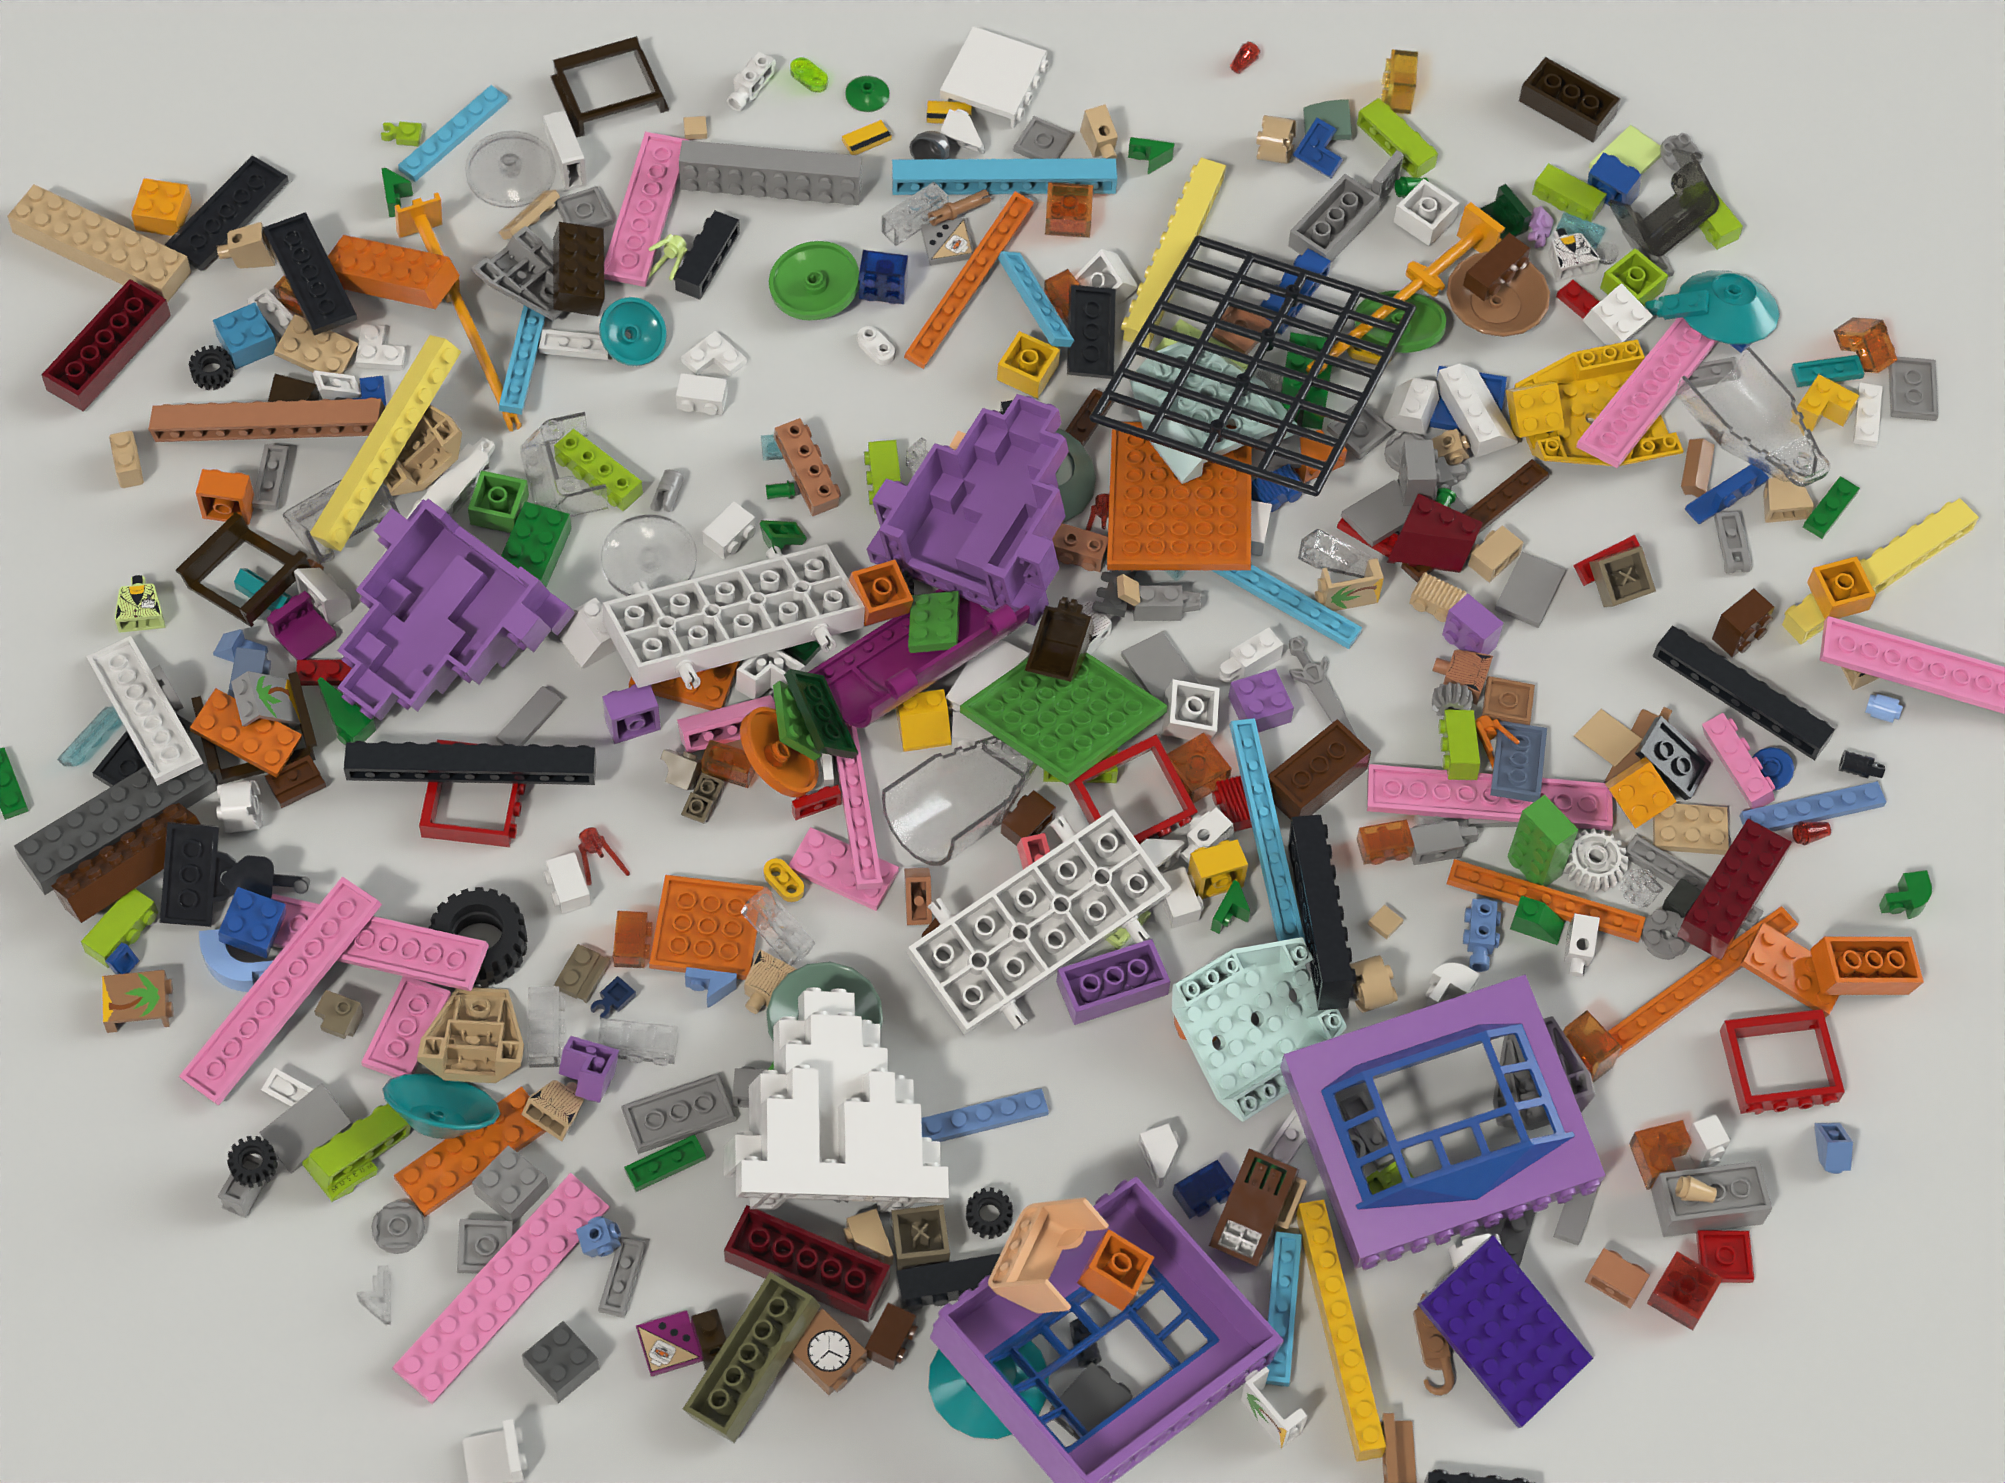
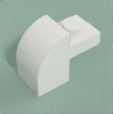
[1425,963,1480,1007]

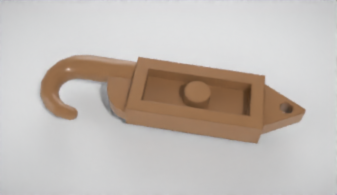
[1413,1293,1455,1396]

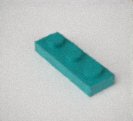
[1791,355,1865,387]

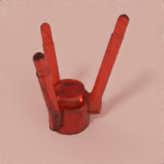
[1086,494,1109,531]
[578,827,630,885]

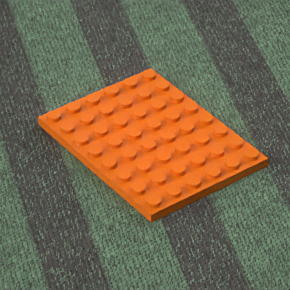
[1107,422,1252,570]

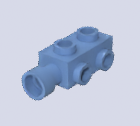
[1463,898,1501,972]

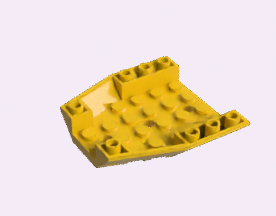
[1514,339,1684,466]

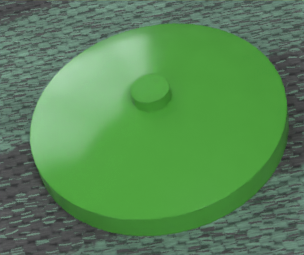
[769,241,860,320]
[1354,291,1446,353]

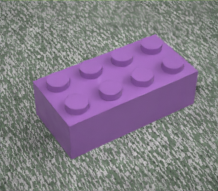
[1056,939,1170,1025]

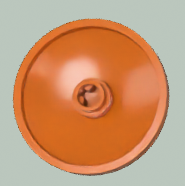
[740,707,819,797]

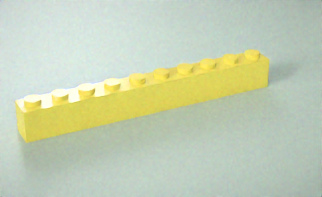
[1121,157,1226,348]
[309,335,462,552]
[1782,498,1979,645]

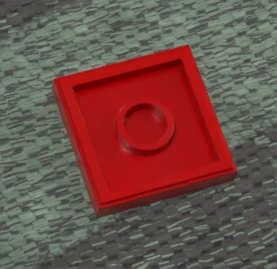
[1696,1230,1754,1283]

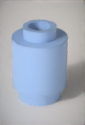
[1865,694,1903,723]

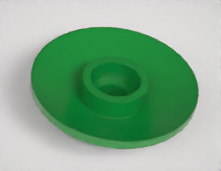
[845,76,889,112]

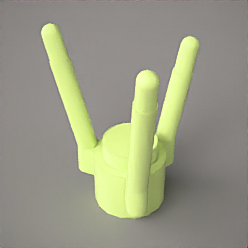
[648,234,688,280]

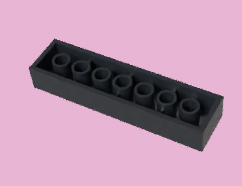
[1288,815,1356,1010]

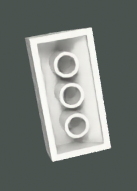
[1436,363,1518,458]

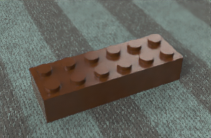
[51,803,200,923]

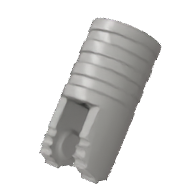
[650,469,684,512]

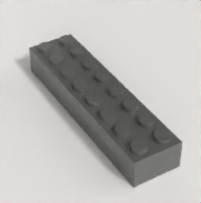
[14,763,217,895]

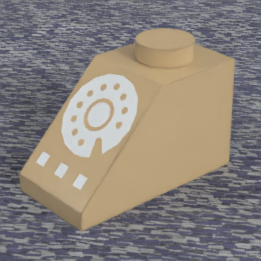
[843,1209,893,1265]

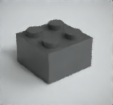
[522,1321,599,1404]

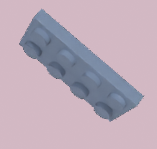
[1490,720,1547,802]

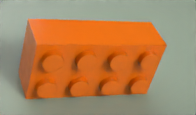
[1810,936,1924,995]

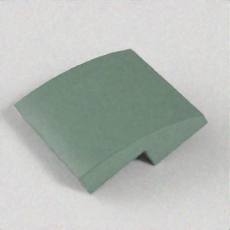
[1303,99,1352,140]

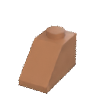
[904,868,932,925]

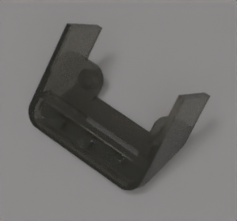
[1608,148,1719,257]

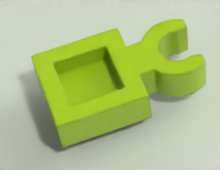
[381,121,422,147]

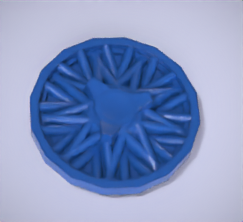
[1752,747,1794,791]

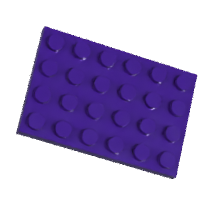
[1417,1235,1594,1428]

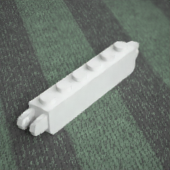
[380,437,495,559]

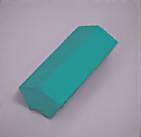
[234,568,292,612]

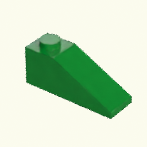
[317,677,376,745]

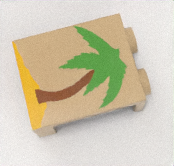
[1315,558,1384,611]

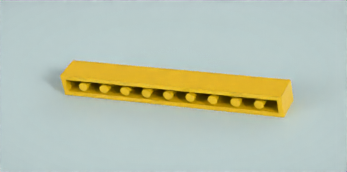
[1296,1199,1386,1462]

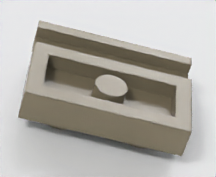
[554,944,611,1003]

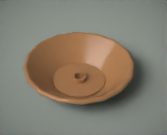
[1447,252,1550,337]

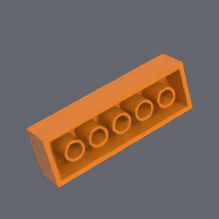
[328,235,460,309]

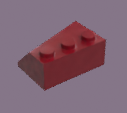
[1387,494,1483,573]

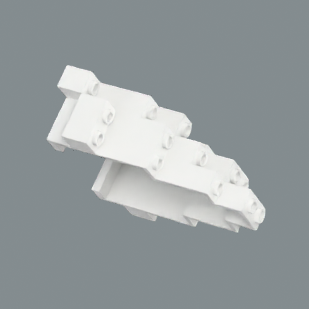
[724,987,949,1213]

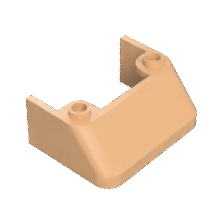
[988,1198,1109,1313]

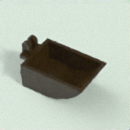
[1024,597,1095,682]

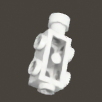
[727,52,776,111]

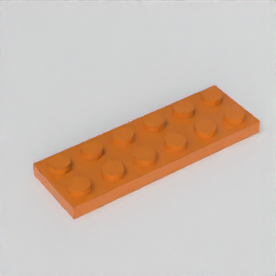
[394,1086,547,1217]

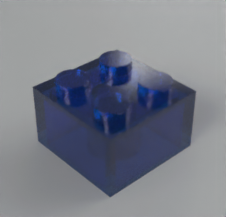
[859,250,908,304]

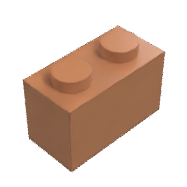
[1585,1248,1650,1309]

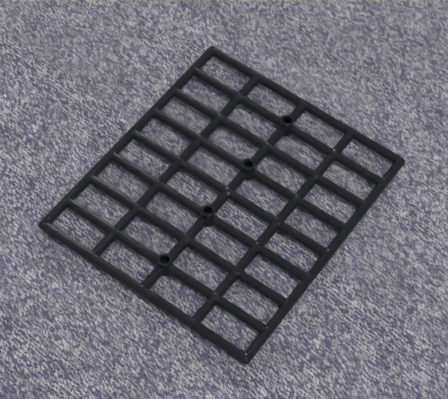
[1089,235,1416,497]

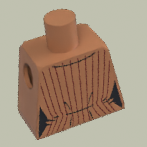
[1432,650,1493,705]

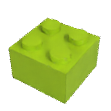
[1600,248,1668,307]

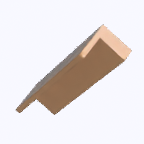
[1604,707,1672,783]
[1380,1413,1417,1483]

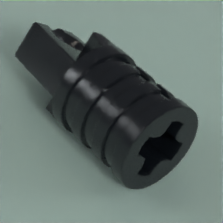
[1839,750,1885,778]
[1070,1318,1102,1368]

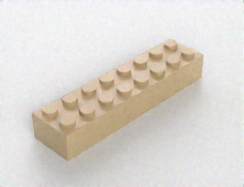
[7,184,191,303]

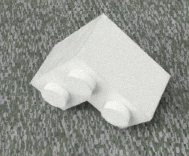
[736,650,805,700]

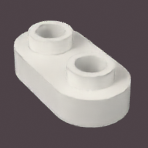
[857,326,895,365]

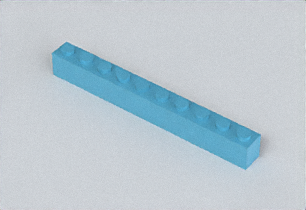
[892,158,1117,195]

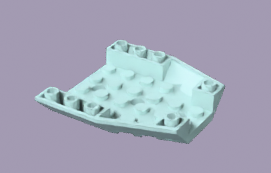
[1129,342,1298,484]
[1172,937,1347,1122]

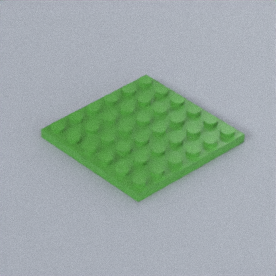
[960,653,1167,785]

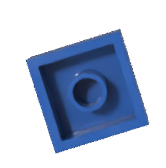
[1588,152,1642,215]
[218,887,286,959]

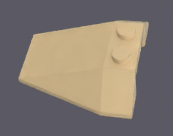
[383,404,462,496]
[417,988,524,1083]

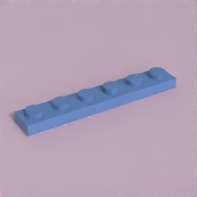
[1739,781,1886,831]
[921,1088,1049,1142]

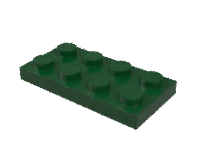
[784,669,858,759]

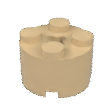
[1256,115,1296,163]
[1350,955,1398,1013]

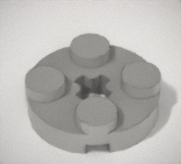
[1641,910,1690,960]

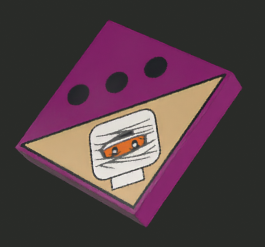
[636,1310,702,1377]

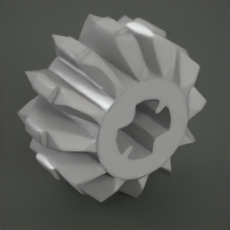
[1432,682,1473,716]

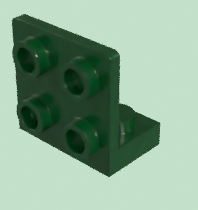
[1480,184,1532,239]

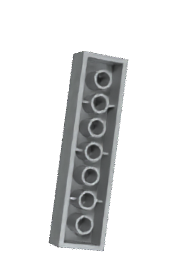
[679,140,862,205]

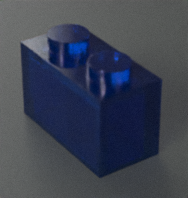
[1172,1160,1234,1219]

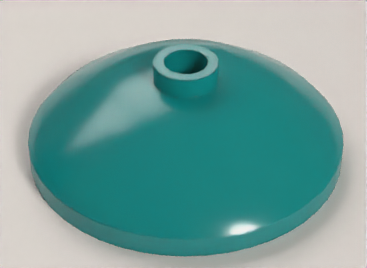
[599,297,667,366]

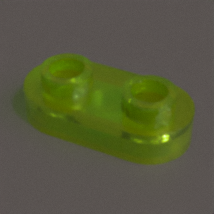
[790,57,828,93]

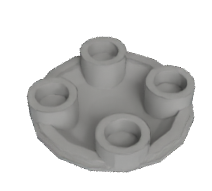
[1660,133,1704,174]

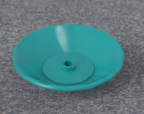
[1678,270,1780,344]
[382,1074,500,1139]
[928,1341,1049,1439]

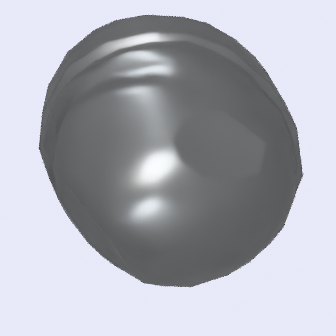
[909,131,950,160]

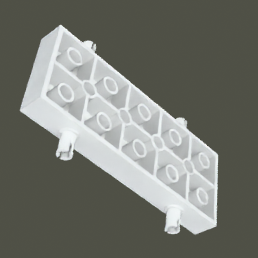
[603,544,865,689]
[907,809,1172,1035]

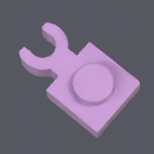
[1528,206,1554,248]

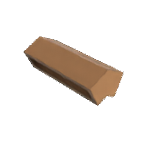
[1681,439,1715,498]

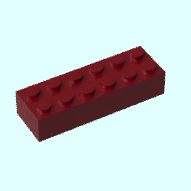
[41,279,171,412]
[1677,818,1792,960]
[724,1205,890,1322]

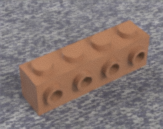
[773,418,841,517]
[1052,523,1108,572]

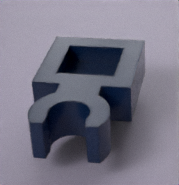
[590,976,636,1021]

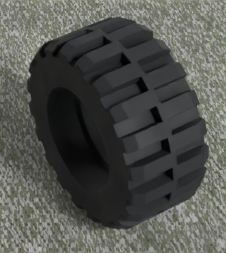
[429,887,528,988]

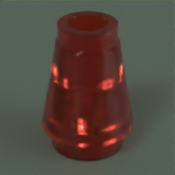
[1230,41,1260,74]
[1792,821,1831,845]

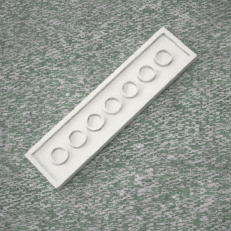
[86,636,203,786]

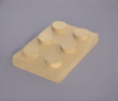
[274,314,358,374]
[1653,803,1729,855]

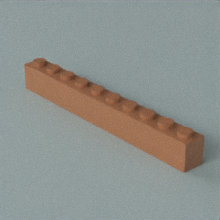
[148,398,385,442]

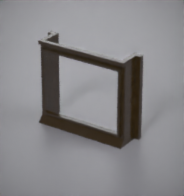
[550,36,669,138]
[176,512,311,627]
[191,672,317,785]

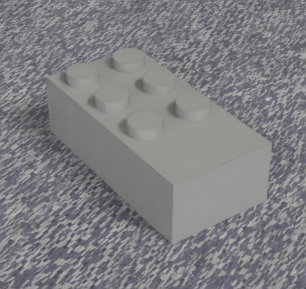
[1288,174,1381,262]

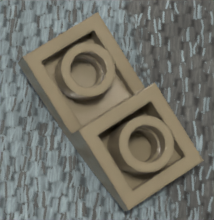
[681,773,725,824]

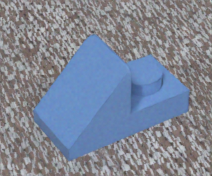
[213,629,268,662]
[685,967,737,1008]

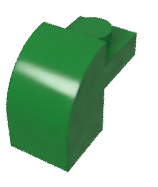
[1879,870,1932,919]

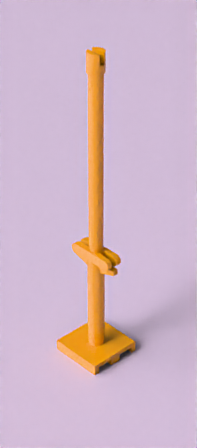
[395,192,522,431]
[1306,202,1505,375]

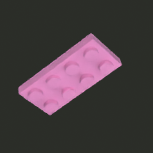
[789,827,899,911]
[361,976,451,1077]

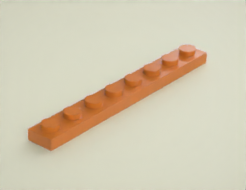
[1446,859,1646,943]

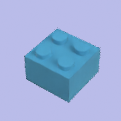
[213,302,277,370]

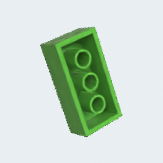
[1507,795,1579,887]

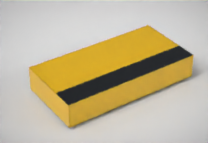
[927,101,972,124]
[842,120,892,155]

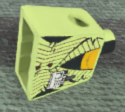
[115,575,165,633]

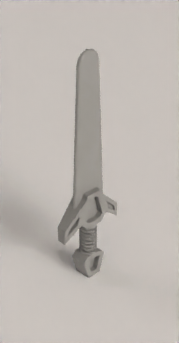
[1289,637,1357,737]

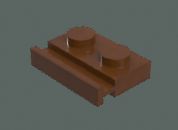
[265,755,326,808]

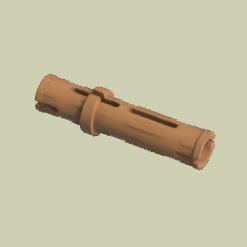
[928,189,990,226]

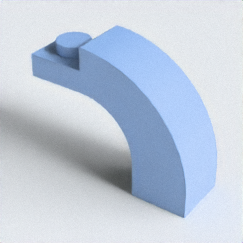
[199,929,274,992]

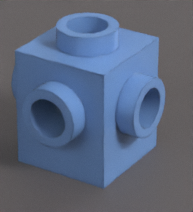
[576,1216,621,1258]

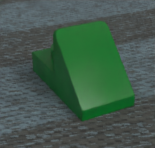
[1128,137,1174,174]
[381,168,413,218]
[759,520,807,553]
[1211,880,1250,934]

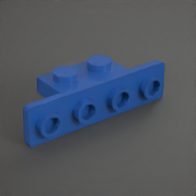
[1685,463,1769,524]

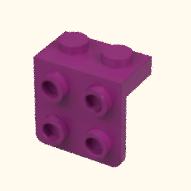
[266,591,337,660]

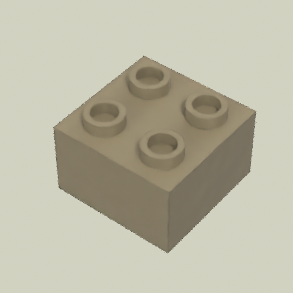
[1589,546,1656,607]
[891,1204,950,1270]

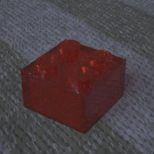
[1647,1251,1723,1331]

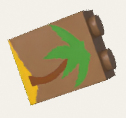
[102,970,173,1033]

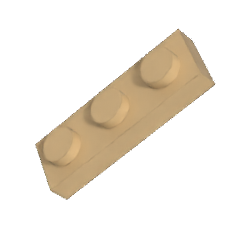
[499,190,560,239]

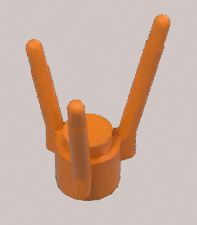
[1475,715,1520,769]

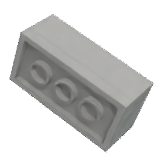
[1651,1161,1772,1237]

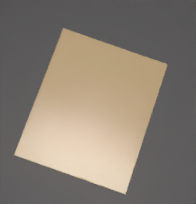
[1574,709,1642,766]

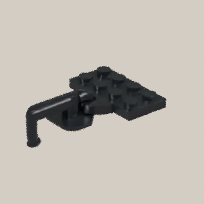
[160,822,310,927]

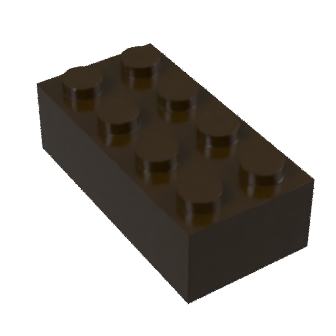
[1519,57,1620,143]
[553,222,605,316]

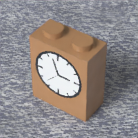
[789,1308,867,1395]

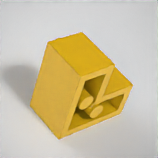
[1792,374,1860,431]

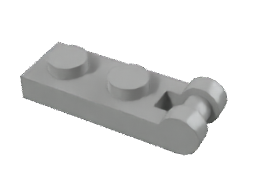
[1714,511,1751,573]

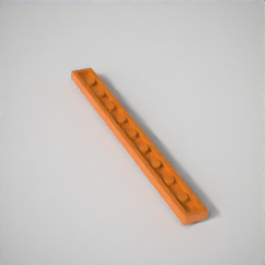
[904,191,1034,369]
[1595,906,1798,1062]

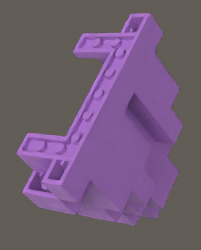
[867,394,1069,626]
[337,499,575,721]

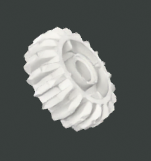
[1563,828,1628,893]

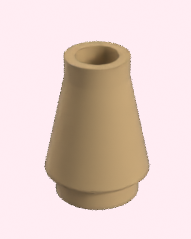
[1675,1175,1717,1203]

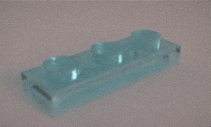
[57,707,119,767]

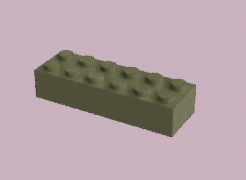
[683,1272,821,1443]

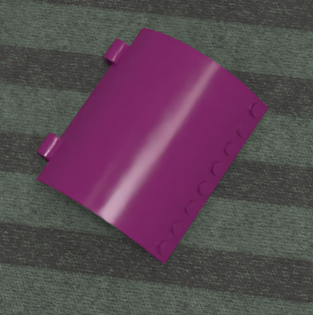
[808,589,1030,728]

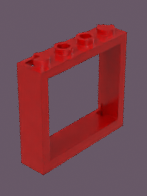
[1068,734,1198,845]
[419,739,526,847]
[1720,1009,1845,1115]

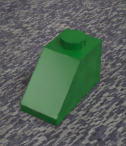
[1510,895,1565,945]

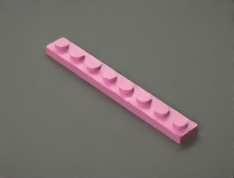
[835,722,882,890]

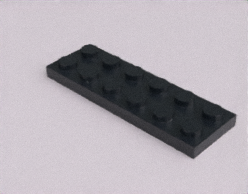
[165,155,289,271]
[262,212,358,336]

